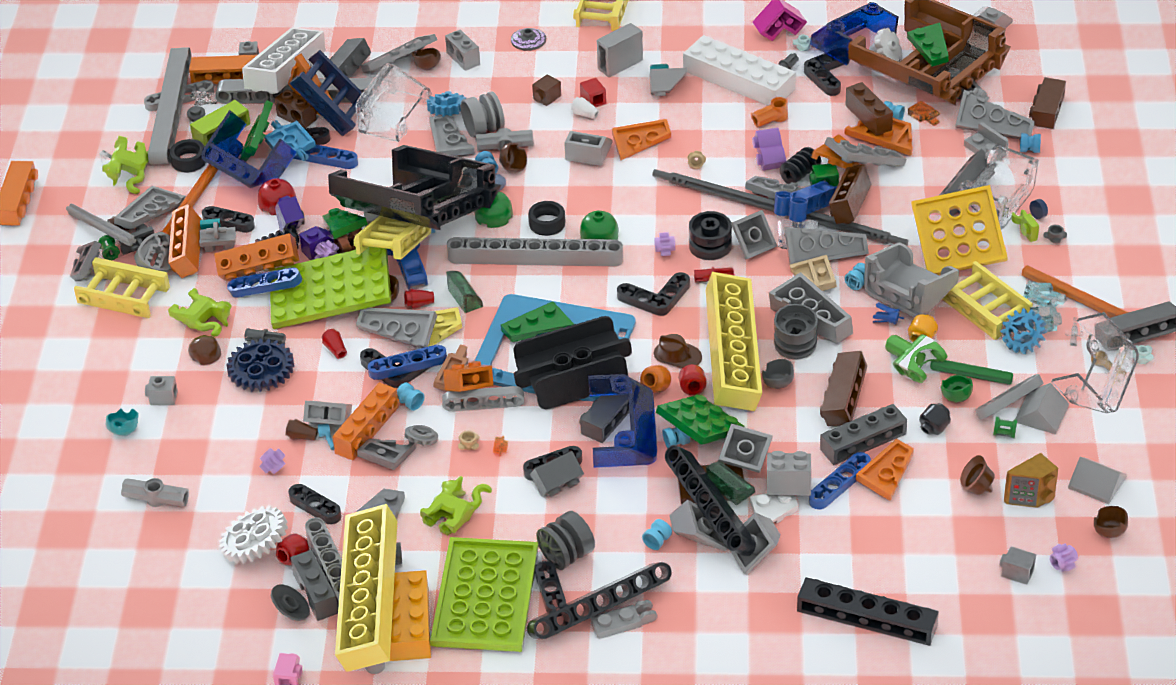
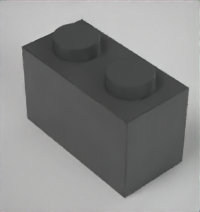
[530,451,584,497]

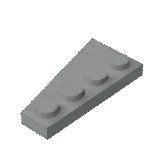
[361,34,438,73]
[955,90,1035,139]
[824,137,907,167]
[114,185,186,229]
[784,227,869,264]
[356,308,437,348]

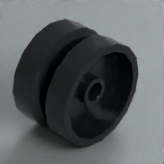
[689,211,732,260]

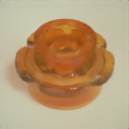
[493,435,508,456]

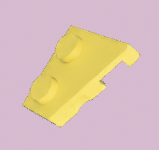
[428,307,462,347]

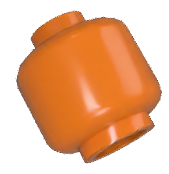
[640,365,671,393]

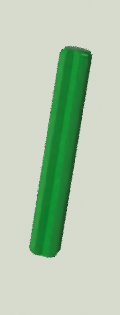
[930,360,1014,385]

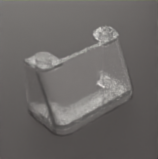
[356,63,433,142]
[958,144,1039,230]

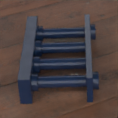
[289,50,372,136]

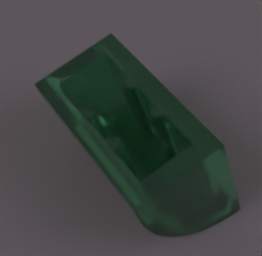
[446,271,483,313]
[706,461,755,506]

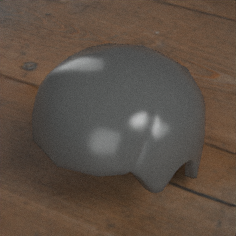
[762,359,794,389]

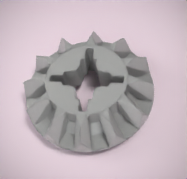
[404,425,439,446]

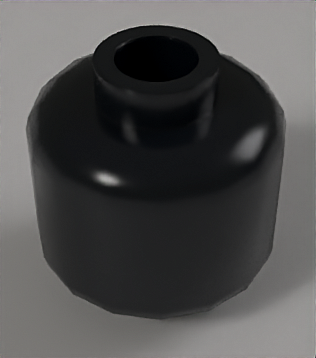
[919,403,951,435]

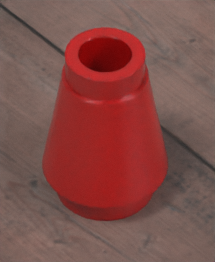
[404,289,434,309]
[321,329,347,359]

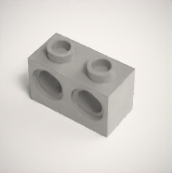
[445,29,480,71]
[303,400,352,425]

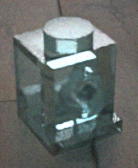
[1030,305,1062,332]

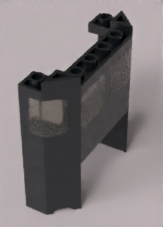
[328,145,501,230]

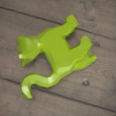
[102,135,149,194]
[168,288,232,337]
[420,476,493,536]

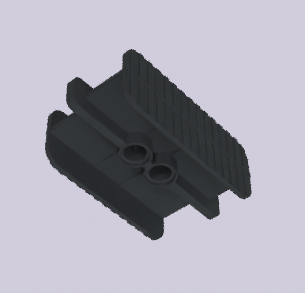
[513,316,632,410]

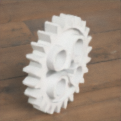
[218,505,288,564]

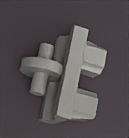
[199,222,236,252]

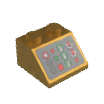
[1003,453,1059,508]

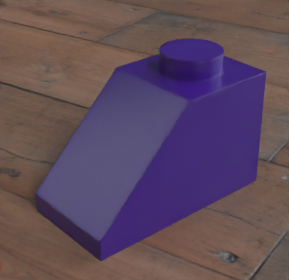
[275,196,304,231]
[299,226,334,260]

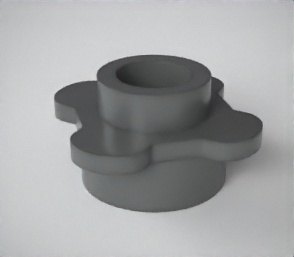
[1043,224,1067,244]

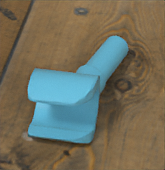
[318,424,334,450]

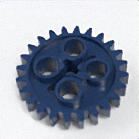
[226,338,295,392]

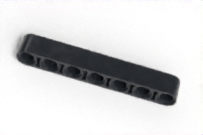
[665,445,756,556]
[527,562,672,639]

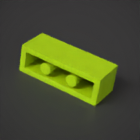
[190,100,251,149]

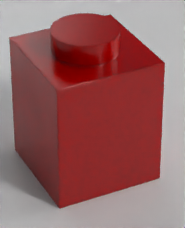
[580,77,607,107]

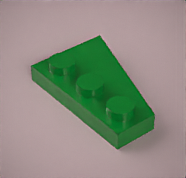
[907,22,949,67]
[322,208,368,239]
[501,301,574,342]

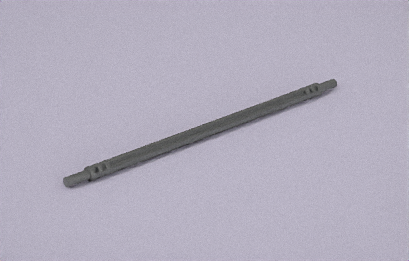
[652,169,909,246]

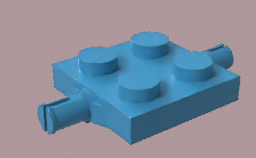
[264,120,316,162]

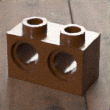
[274,89,317,128]

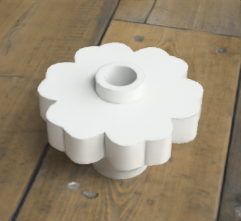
[869,28,902,62]

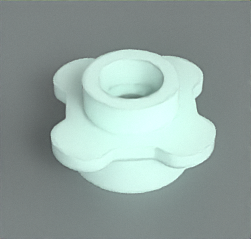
[793,34,814,51]
[1131,345,1154,364]

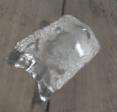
[190,91,218,106]
[1065,317,1083,346]

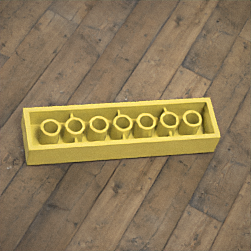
[705,272,762,411]
[335,504,398,672]

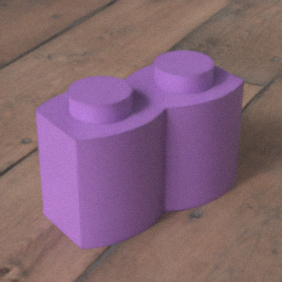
[752,127,786,171]

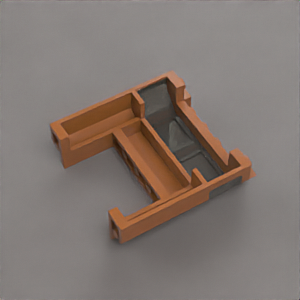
[848,0,1011,106]

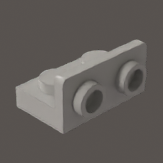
[964,122,1009,162]

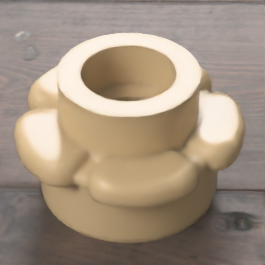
[687,150,706,169]

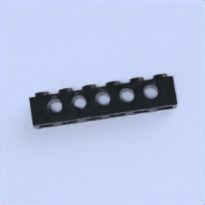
[797,577,939,646]

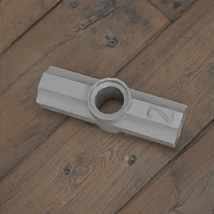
[476,128,534,151]
[121,478,190,507]

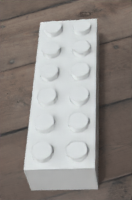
[242,27,326,94]
[683,35,796,106]

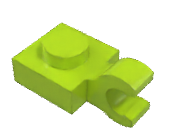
[1011,209,1039,242]

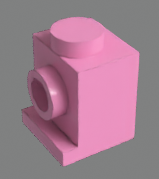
[273,653,303,685]

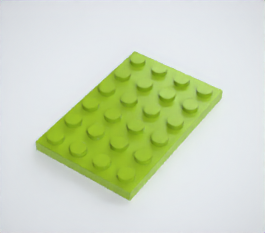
[270,247,391,330]
[430,537,539,652]

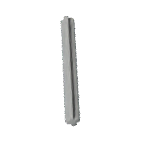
[66,203,136,246]

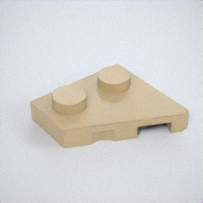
[790,255,837,291]

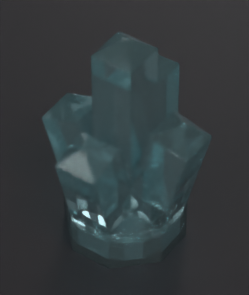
[1023,281,1067,309]

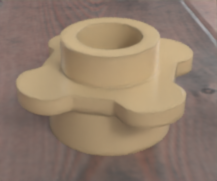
[458,430,480,450]

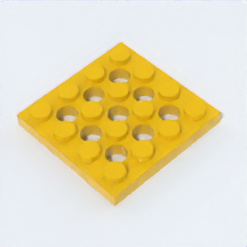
[911,185,1008,275]

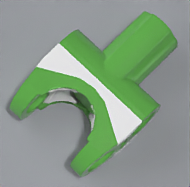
[885,334,948,383]

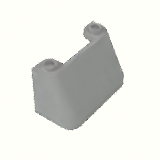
[864,242,959,318]

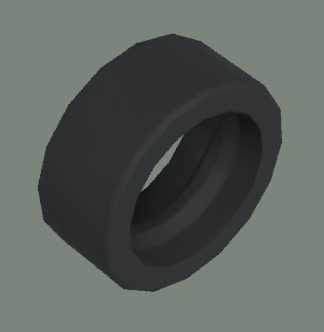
[169,139,207,173]
[528,201,566,236]

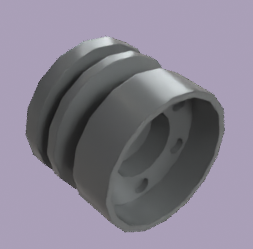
[774,304,818,359]
[536,510,595,570]

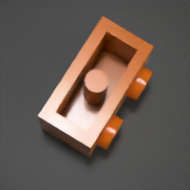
[443,361,494,392]

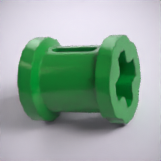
[98,235,120,261]
[993,416,1017,439]

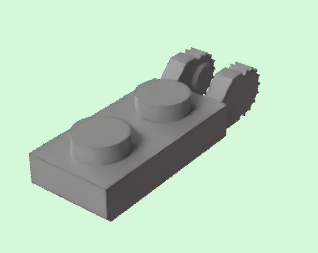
[590,599,658,639]

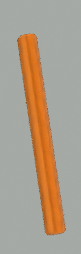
[162,164,218,236]
[1022,265,1129,317]

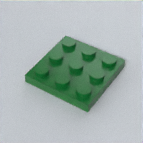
[655,395,745,445]

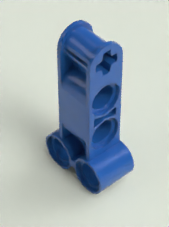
[774,181,837,222]
[387,243,428,289]

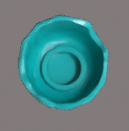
[105,408,139,436]

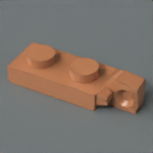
[433,344,469,392]

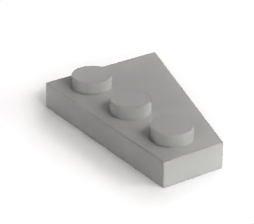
[429,115,475,156]
[745,176,809,200]

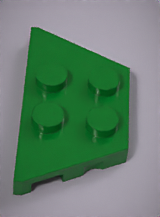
[239,100,273,162]

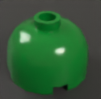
[474,191,513,228]
[580,210,619,240]

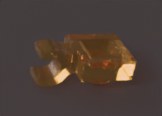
[908,101,940,126]

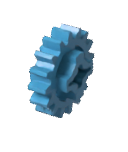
[427,91,466,117]
[1001,308,1047,354]

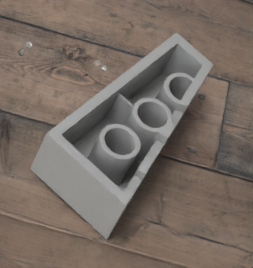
[768,272,853,344]

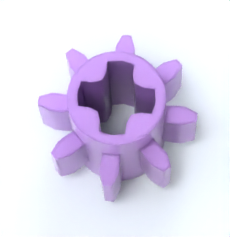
[654,232,676,256]
[315,240,339,259]
[259,448,286,474]
[1049,543,1078,572]

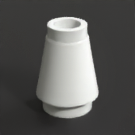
[571,97,600,120]

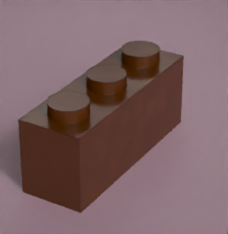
[1029,77,1066,129]
[845,82,893,136]

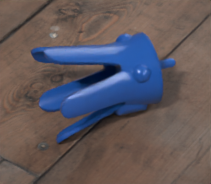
[873,302,904,325]

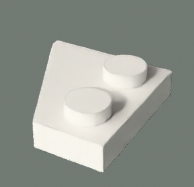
[750,493,798,524]

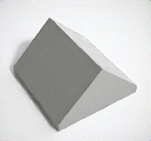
[1015,382,1069,434]
[1068,456,1127,504]

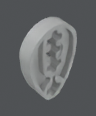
[134,232,171,273]

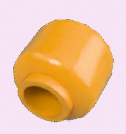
[907,314,938,342]

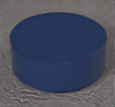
[1029,199,1048,219]

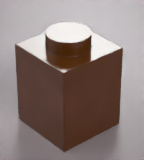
[532,74,562,106]

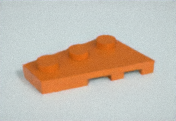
[612,119,671,161]
[856,439,914,501]

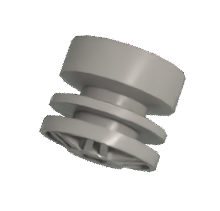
[460,91,505,138]

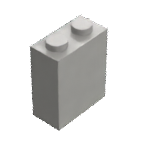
[596,23,643,77]

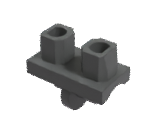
[119,224,154,255]

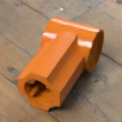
[751,97,788,128]

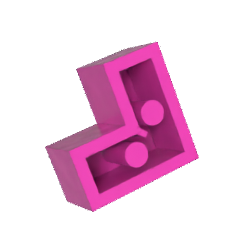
[752,0,807,41]

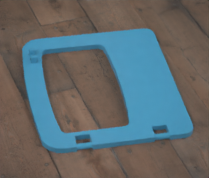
[475,294,636,401]

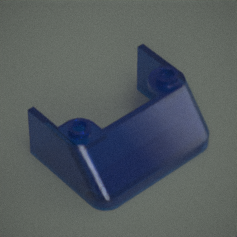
[810,2,899,66]
[201,110,297,188]
[589,374,657,468]

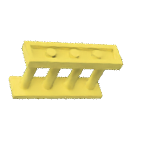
[573,0,629,31]
[354,216,431,260]
[74,257,170,318]
[942,261,1033,340]

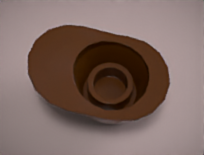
[653,334,702,368]
[960,455,995,495]

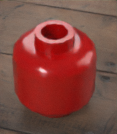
[678,364,707,396]
[276,533,309,566]

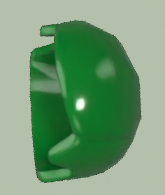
[940,375,973,403]

